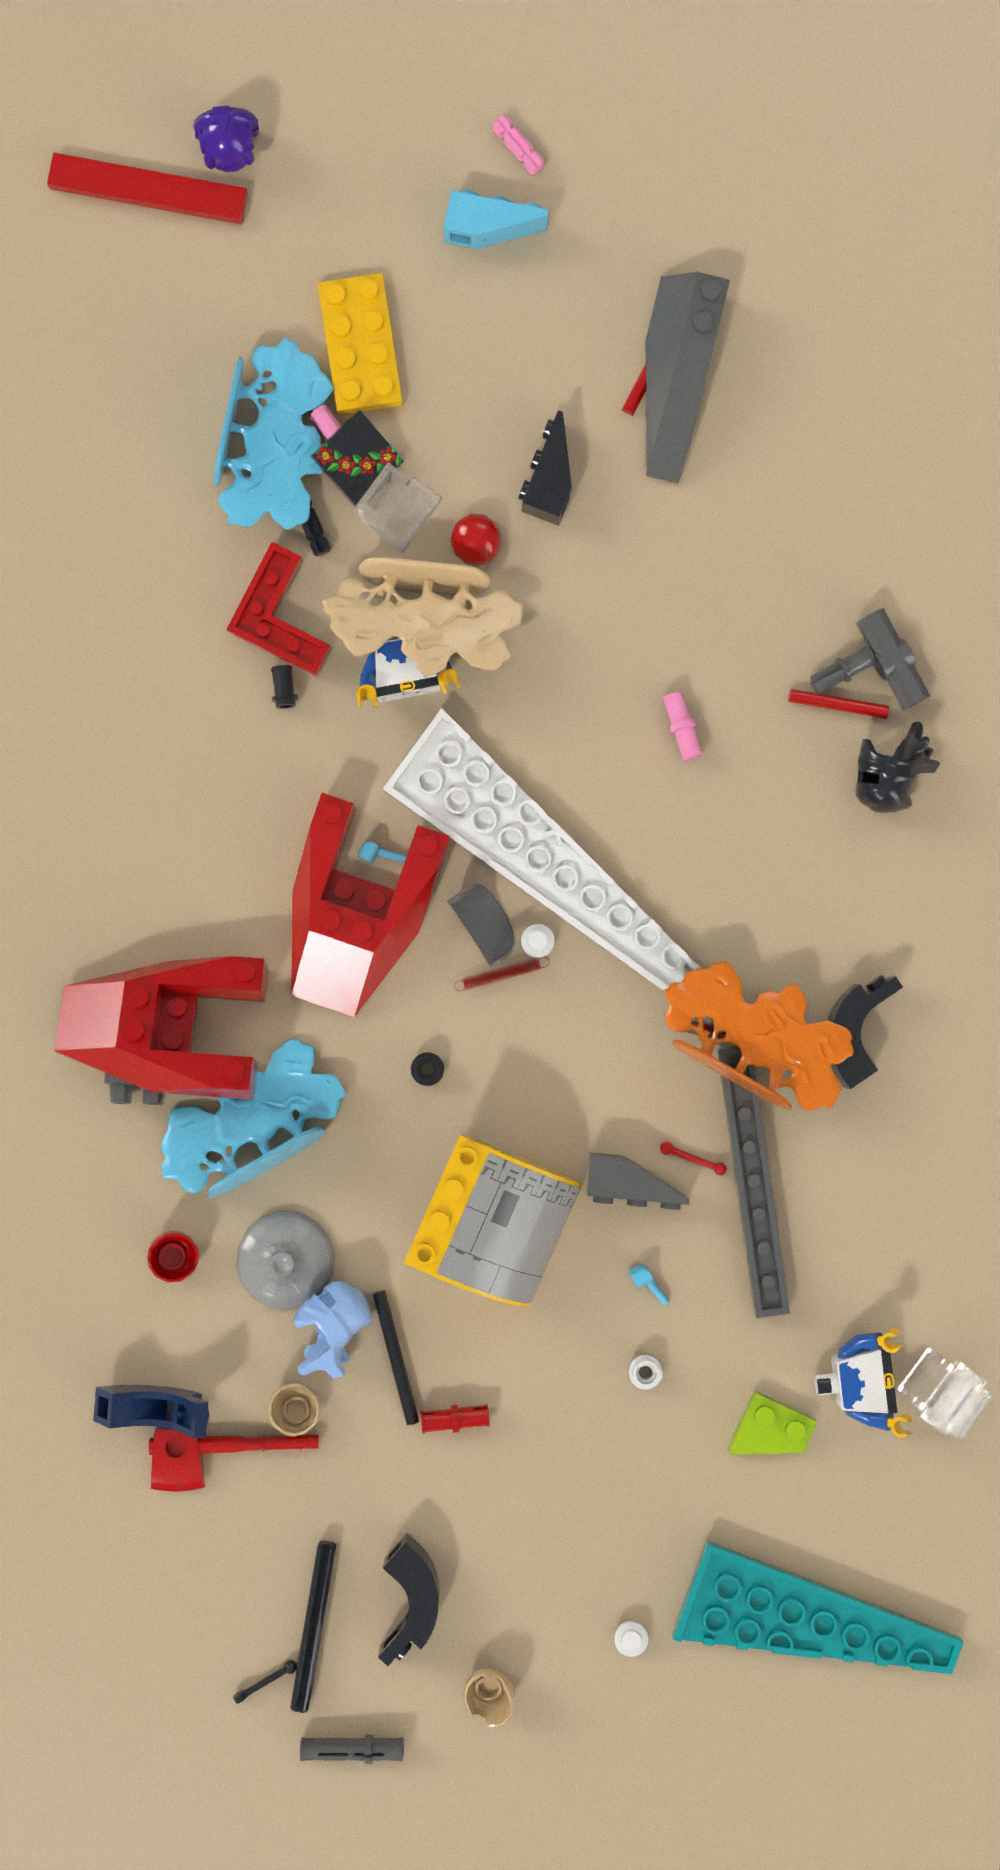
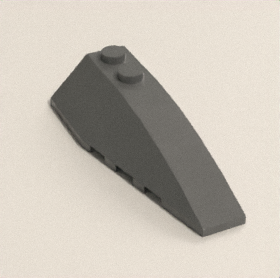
[645,272,730,484]

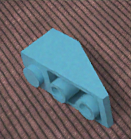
[443,190,549,249]

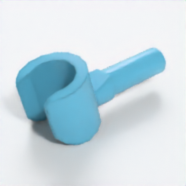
[358,842,407,864]
[629,1265,670,1305]

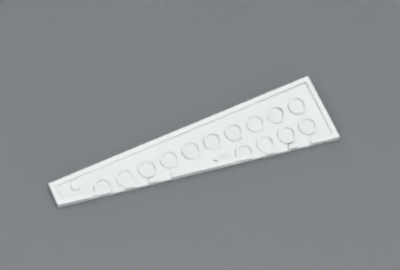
[383,708,712,1023]

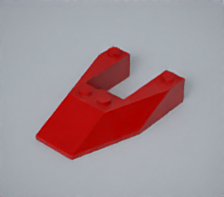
[291,793,451,1017]
[54,956,268,1100]

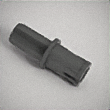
[810,646,876,693]

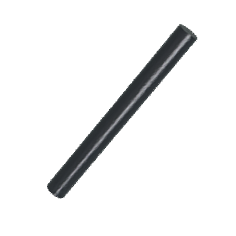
[372,1290,419,1425]

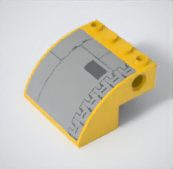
[404,1133,583,1307]

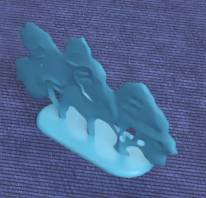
[214,337,334,530]
[160,1039,346,1198]

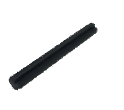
[290,1540,336,1713]

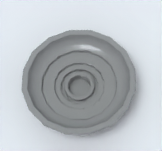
[236,1211,335,1310]

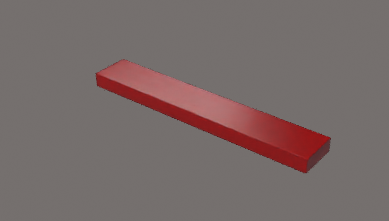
[47,152,248,225]

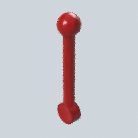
[660,1141,727,1176]

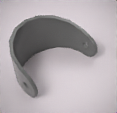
[447,883,516,967]

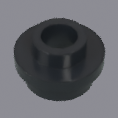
[411,1052,444,1086]

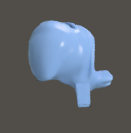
[293,1280,372,1379]

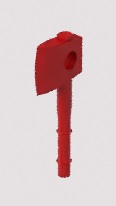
[149,1427,319,1492]

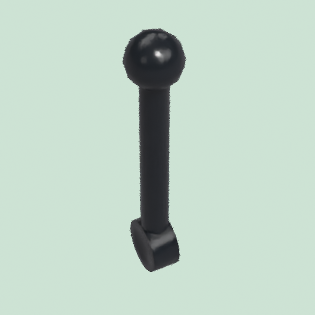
[233,1660,297,1704]

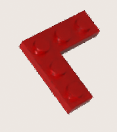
[226,542,331,677]

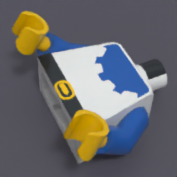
[356,636,461,708]
[814,1328,913,1438]

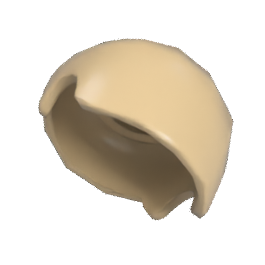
[268,1383,320,1436]
[463,1668,516,1727]

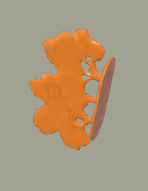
[663,961,854,1112]

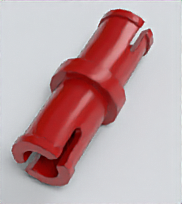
[420,1404,490,1434]

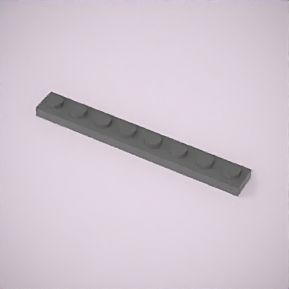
[717,1046,790,1318]

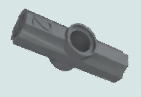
[856,608,930,711]

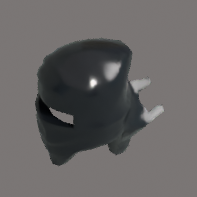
[855,721,940,813]

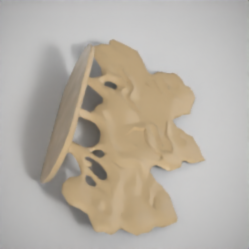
[322,557,523,678]

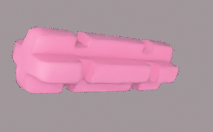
[493,115,544,175]

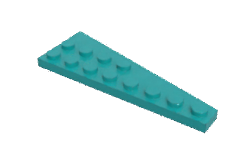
[672,1540,964,1674]

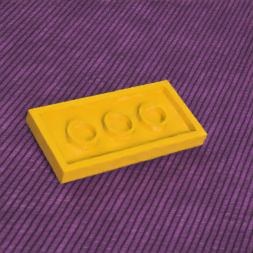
[317,273,403,415]

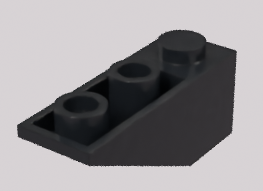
[518,410,572,526]

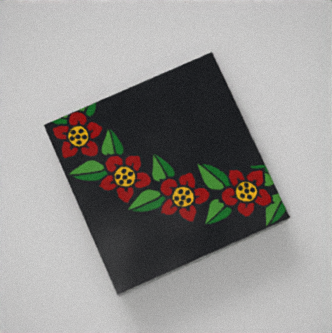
[310,410,404,507]

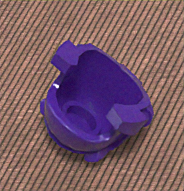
[193,105,259,173]

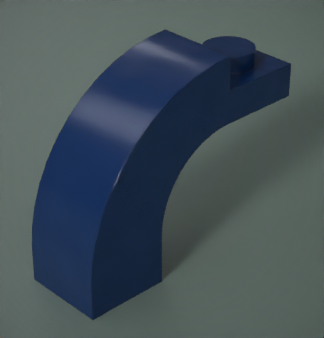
[93,1385,210,1438]

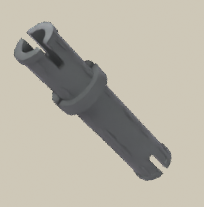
[300,1735,404,1764]

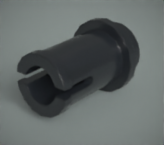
[271,665,298,709]

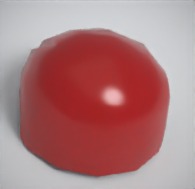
[450,514,502,566]
[147,1231,200,1283]

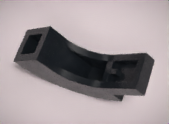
[828,975,903,1089]
[378,1533,440,1666]

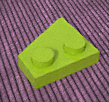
[727,1390,817,1455]

